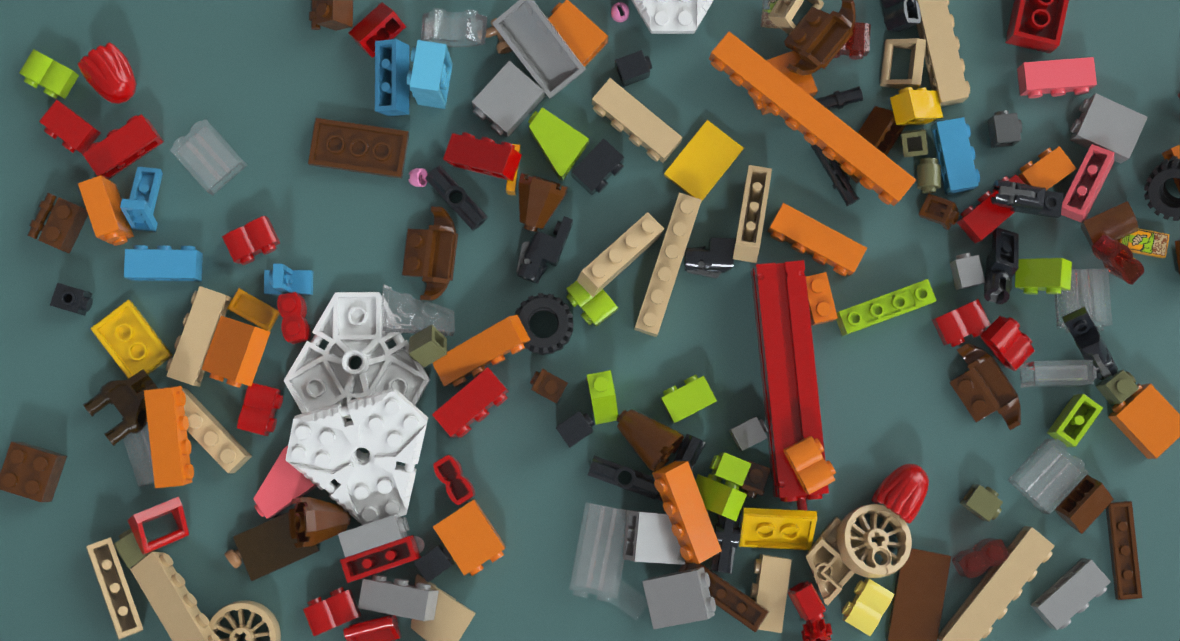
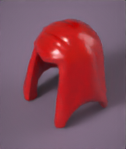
[78,43,137,104]
[872,464,929,524]

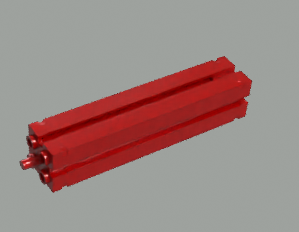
[751,260,829,511]

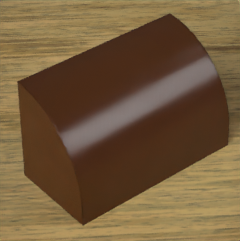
[858,106,906,156]
[1081,201,1138,251]
[1053,474,1114,534]

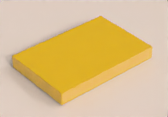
[664,120,744,202]
[90,299,173,379]
[739,508,817,550]

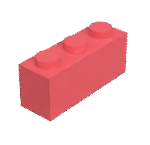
[1017,57,1097,98]
[1061,144,1114,223]

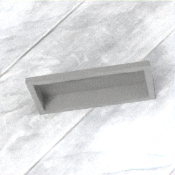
[492,0,586,99]

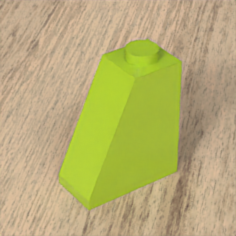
[528,107,589,182]
[587,370,618,425]

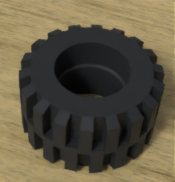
[1144,156,1180,221]
[515,293,573,355]

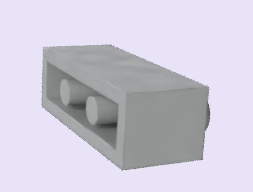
[1030,558,1111,630]
[358,574,439,621]

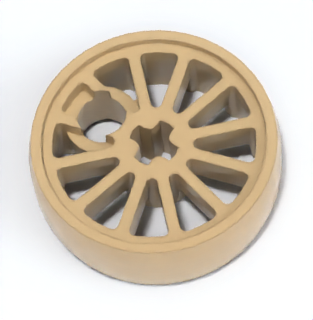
[836,504,912,578]
[209,600,281,641]

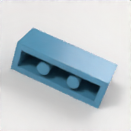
[375,39,409,116]
[931,117,980,195]
[124,245,203,281]

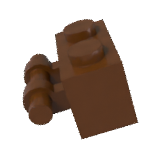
[309,0,353,31]
[27,193,88,254]

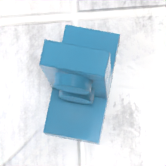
[120,167,163,232]
[264,264,313,295]

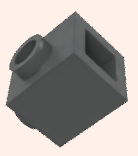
[987,110,1022,148]

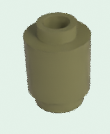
[917,158,941,194]

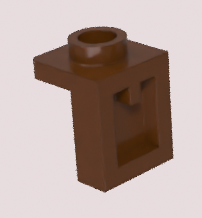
[919,194,959,230]
[530,369,568,404]
[739,460,771,499]

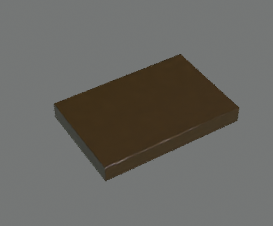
[233,512,320,581]

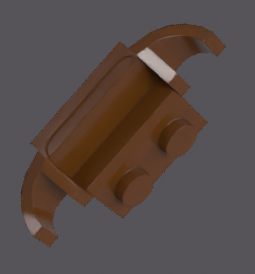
[784,0,856,75]
[402,206,458,300]
[949,344,1021,430]

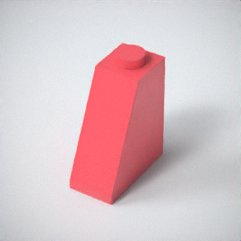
[253,446,317,519]

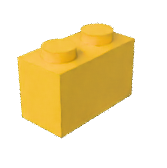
[890,87,943,125]

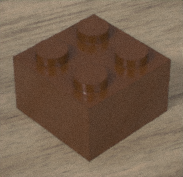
[0,442,67,502]

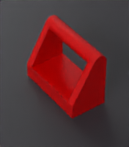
[127,497,189,555]
[343,615,401,641]

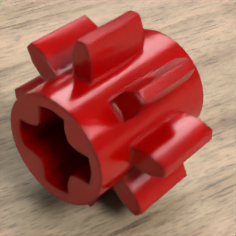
[801,618,833,641]

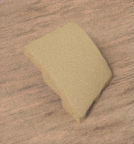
[806,516,866,606]
[411,574,476,641]

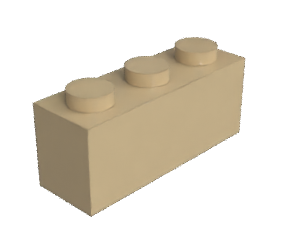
[750,554,792,633]

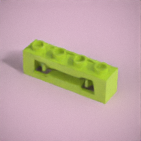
[836,279,937,336]

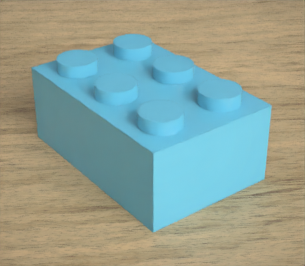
[407,40,453,109]

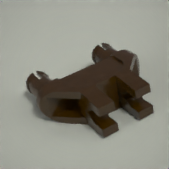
[83,369,158,446]

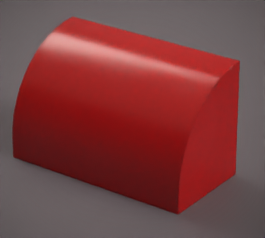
[348,2,406,58]

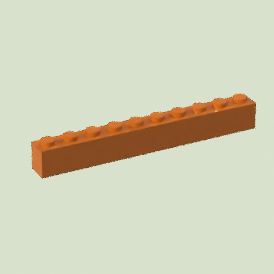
[709,31,916,206]

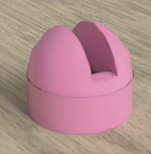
[611,2,630,22]
[408,168,428,187]

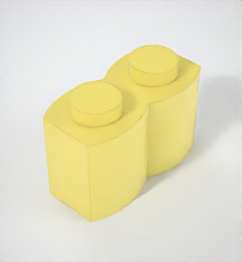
[842,578,894,636]

